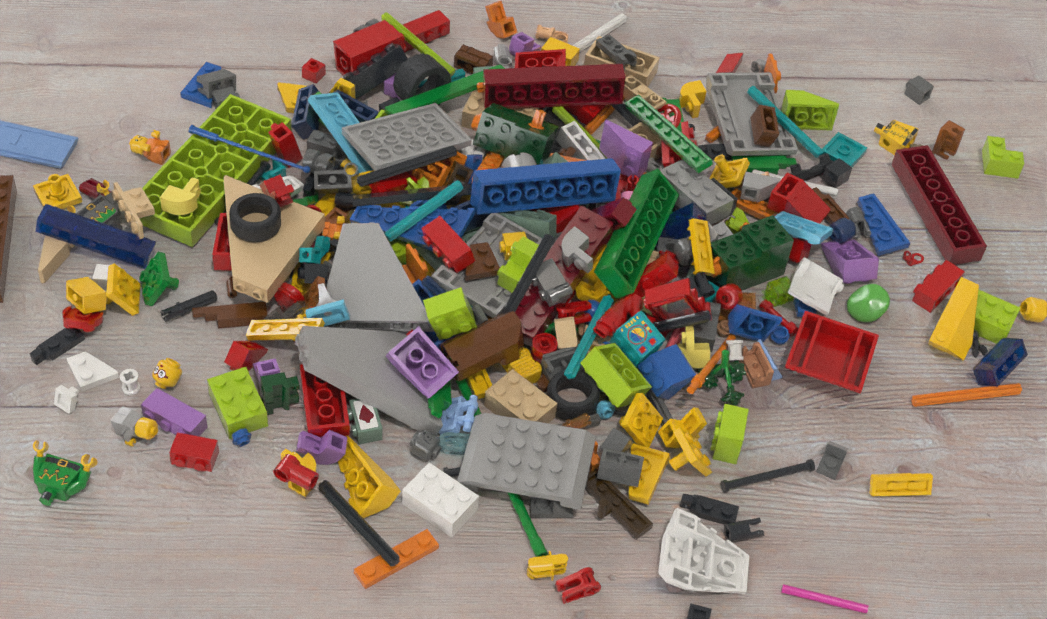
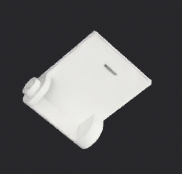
[788,257,844,316]

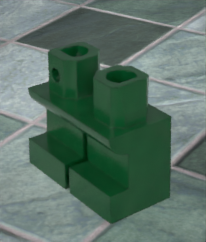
[260,372,300,415]

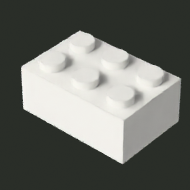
[402,463,479,538]

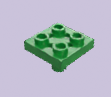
[139,251,179,306]

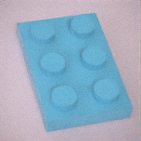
[774,211,833,245]

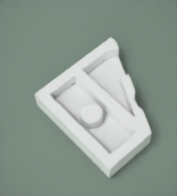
[66,351,119,392]

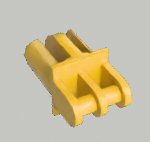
[527,551,568,581]

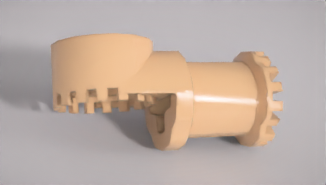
[535,24,568,44]

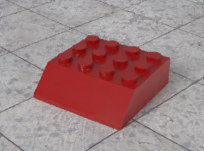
[785,311,879,394]

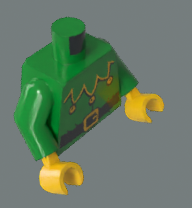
[33,440,98,506]

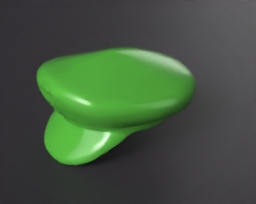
[847,284,890,323]

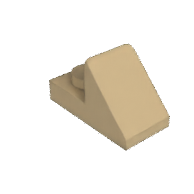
[554,316,579,349]

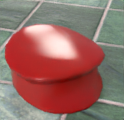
[274,282,305,312]

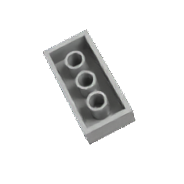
[660,159,734,225]

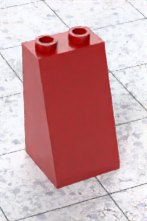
[333,20,405,76]

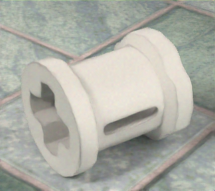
[726,340,744,360]
[120,369,140,396]

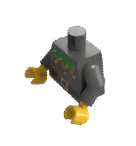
[62,180,123,238]

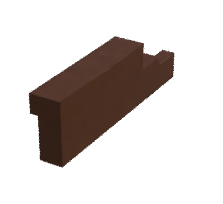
[192,301,268,329]

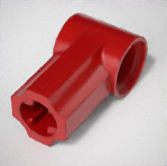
[273,454,319,491]

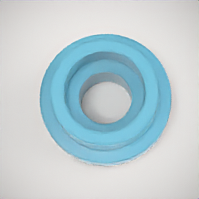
[596,400,615,419]

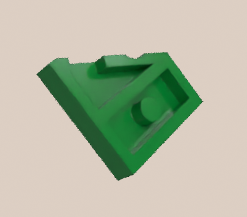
[293,195,319,206]

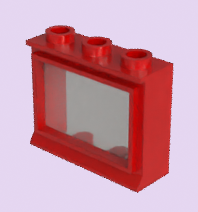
[643,278,712,332]

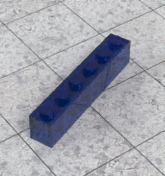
[35,204,156,269]

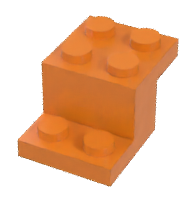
[411,151,467,187]

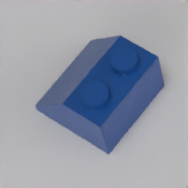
[728,304,782,342]
[638,344,696,400]

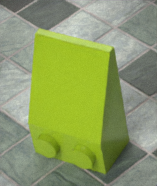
[781,90,839,131]

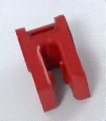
[556,300,592,325]
[555,567,601,604]

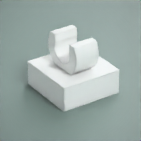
[54,385,79,414]

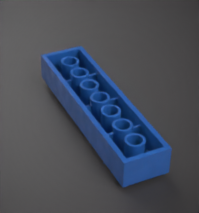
[470,158,621,215]

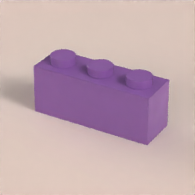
[141,388,208,436]

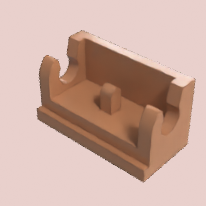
[738,342,774,389]

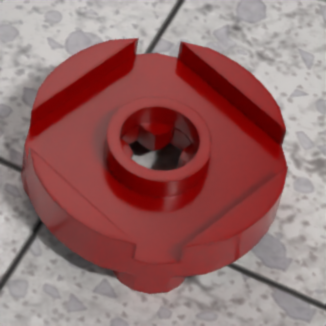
[62,305,103,332]

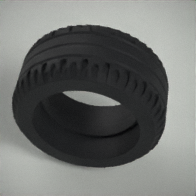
[229,193,281,242]
[546,370,600,421]

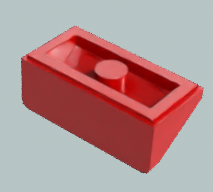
[716,53,744,73]

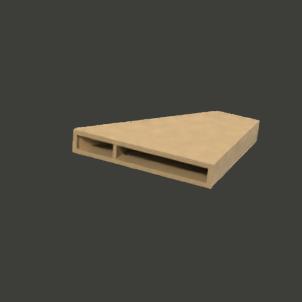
[224,175,325,303]

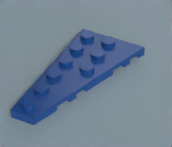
[350,205,475,251]

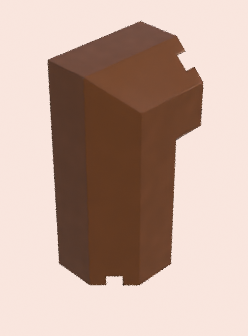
[439,311,524,381]

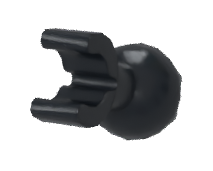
[972,329,988,358]

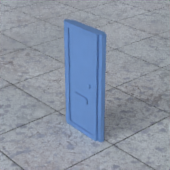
[0,120,79,169]

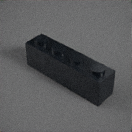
[343,43,408,100]

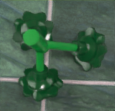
[698,350,746,406]

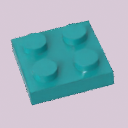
[822,132,868,168]

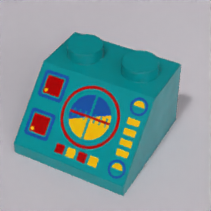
[609,310,666,368]

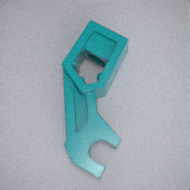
[299,236,330,264]

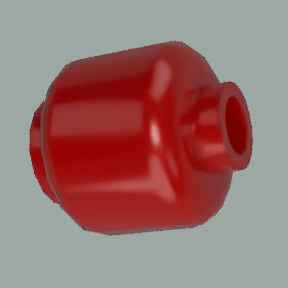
[716,284,743,310]

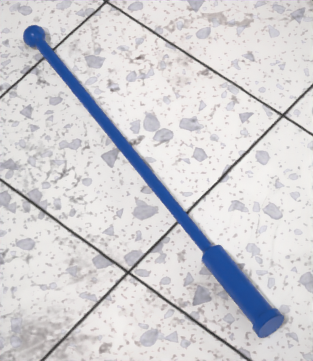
[188,125,310,173]

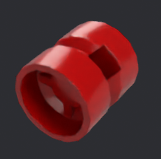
[531,333,558,364]

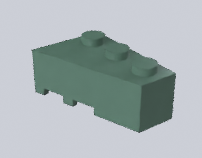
[498,209,557,239]

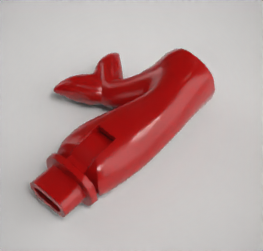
[593,293,656,338]

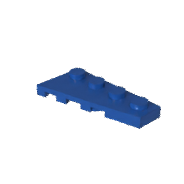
[857,193,910,256]

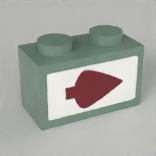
[347,399,383,445]

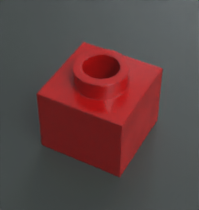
[302,58,326,84]

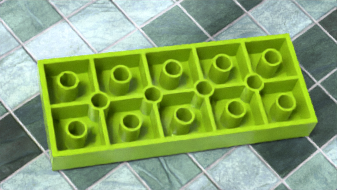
[139,94,292,247]

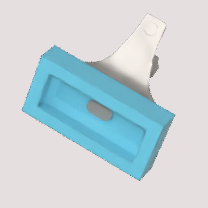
[305,283,350,326]

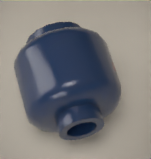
[829,218,856,244]

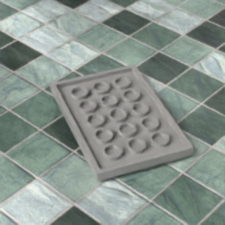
[342,103,472,171]

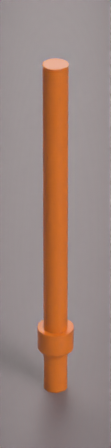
[687,334,736,394]

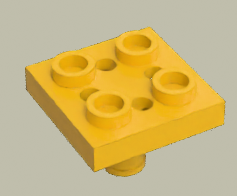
[710,154,750,188]
[33,174,83,214]
[106,263,141,316]
[620,393,663,448]
[669,427,713,477]

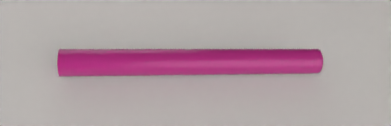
[781,584,869,614]

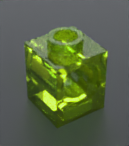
[764,276,794,307]

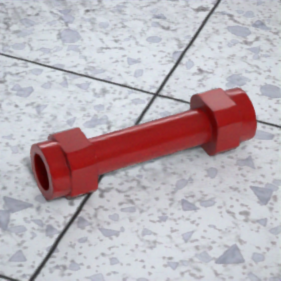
[759,299,799,337]

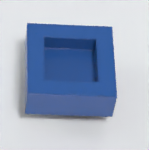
[794,298,817,317]

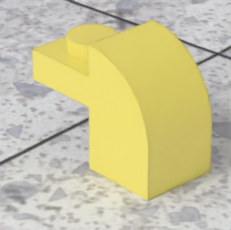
[160,177,201,215]
[678,325,710,368]

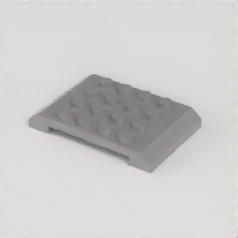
[706,72,798,156]
[431,213,553,318]
[457,413,596,510]

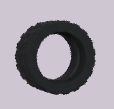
[393,54,452,106]

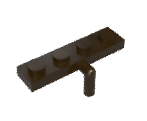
[586,469,653,539]

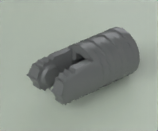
[846,207,871,238]

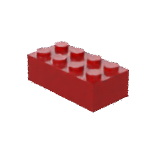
[300,364,350,437]

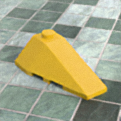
[928,277,979,361]
[338,436,401,518]

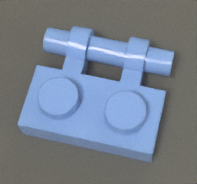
[439,395,478,437]

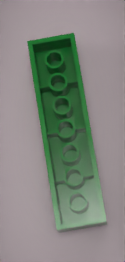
[594,169,679,299]

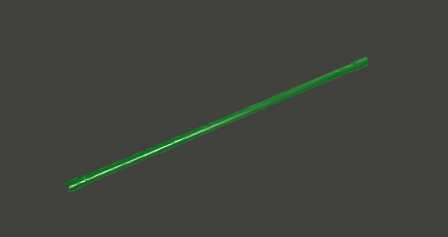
[403,262,548,557]

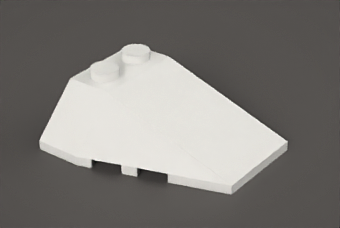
[658,508,749,594]

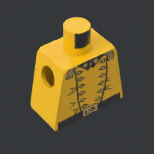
[874,120,919,155]

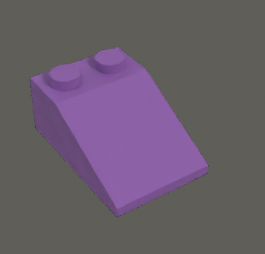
[599,120,653,179]
[821,239,879,284]
[385,326,459,399]

